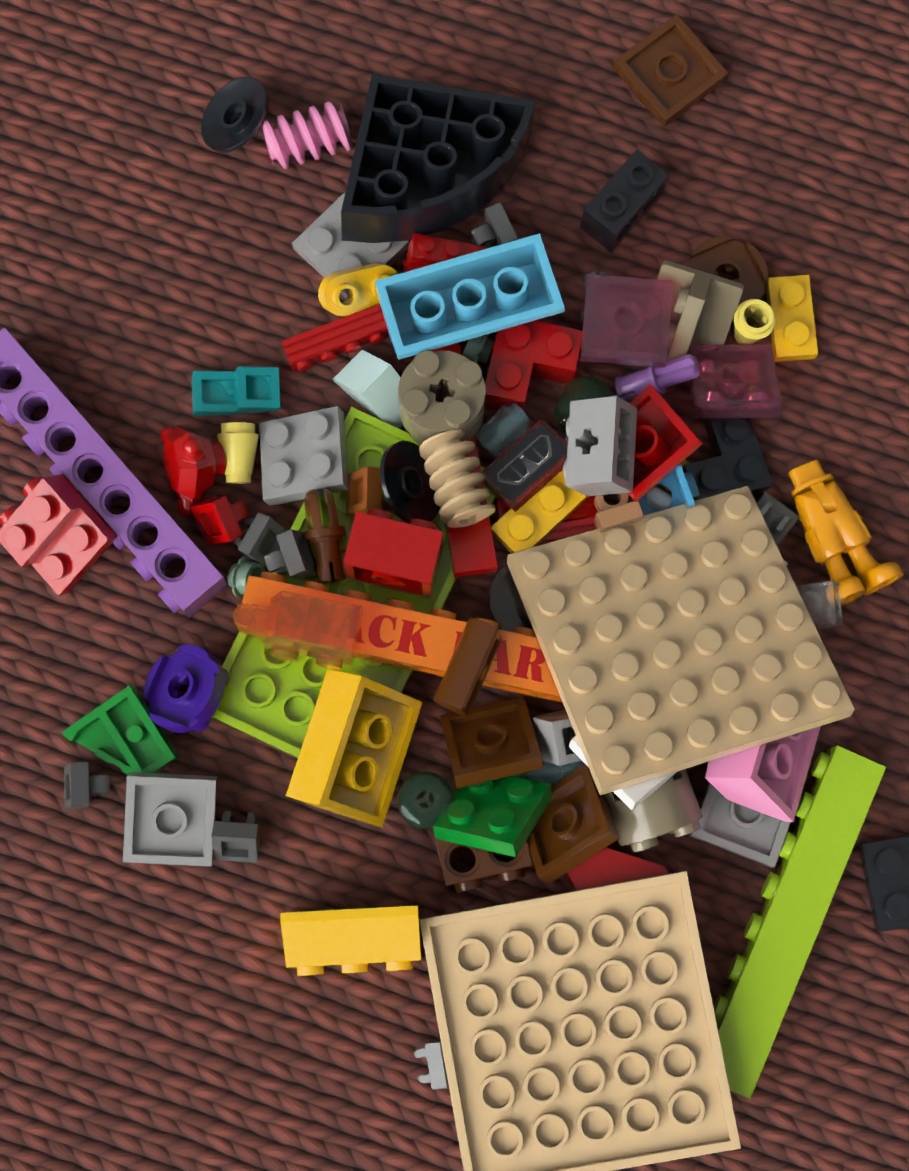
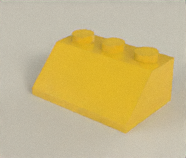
[286,669,423,828]
[280,905,422,976]

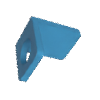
[638,464,699,515]

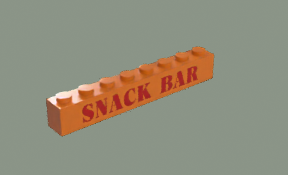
[236,572,563,703]

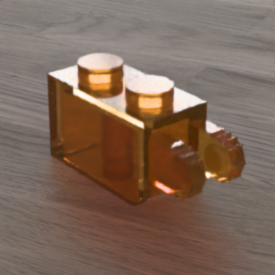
[232,591,364,670]

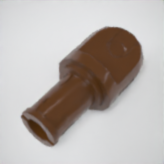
[303,488,346,584]

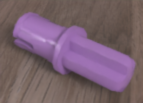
[615,354,700,402]

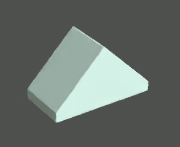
[333,350,404,429]

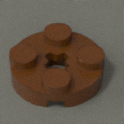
[686,236,768,320]

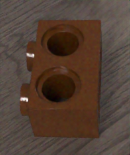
[434,834,533,893]

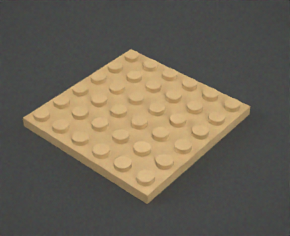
[507,486,855,796]
[419,871,741,1171]

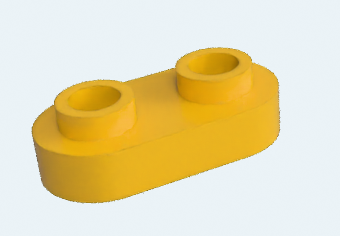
[318,262,398,316]

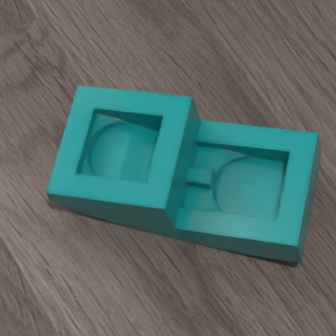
[191,367,280,416]

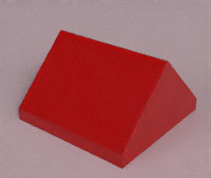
[628,384,702,502]

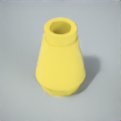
[734,299,776,346]
[217,422,259,484]

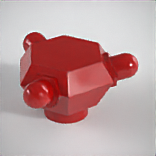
[160,426,226,517]

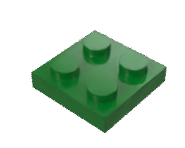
[433,776,552,857]

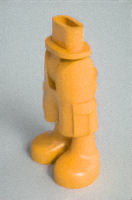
[788,460,904,608]

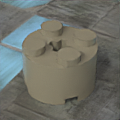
[398,350,486,445]
[604,769,703,852]

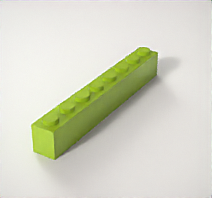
[713,745,886,1099]

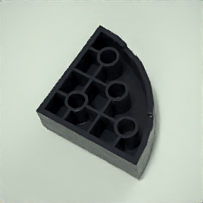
[341,74,536,243]

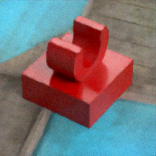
[190,495,249,546]

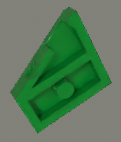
[62,685,180,774]

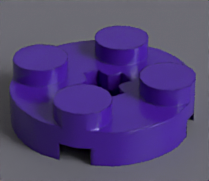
[143,645,229,733]

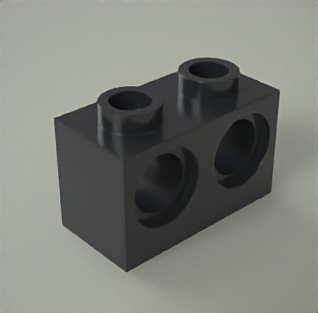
[580,150,669,253]

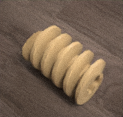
[419,429,495,528]

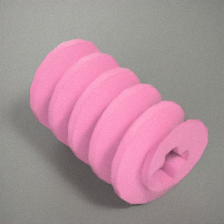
[261,101,352,169]

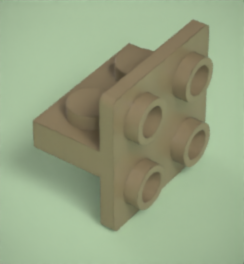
[645,260,744,362]

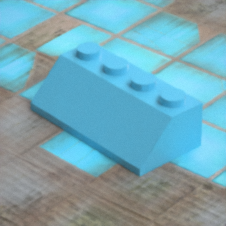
[375,233,565,360]

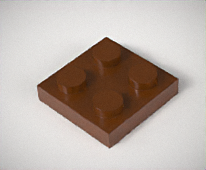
[613,14,729,127]
[440,696,543,788]
[527,764,620,884]

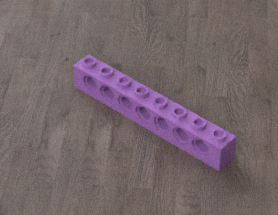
[0,327,228,618]

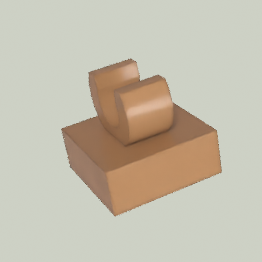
[593,493,644,532]

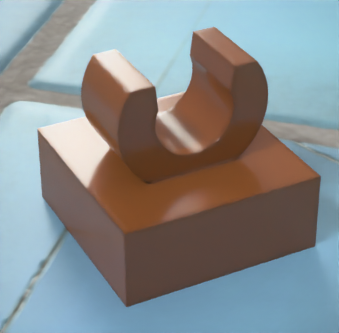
[346,466,392,517]

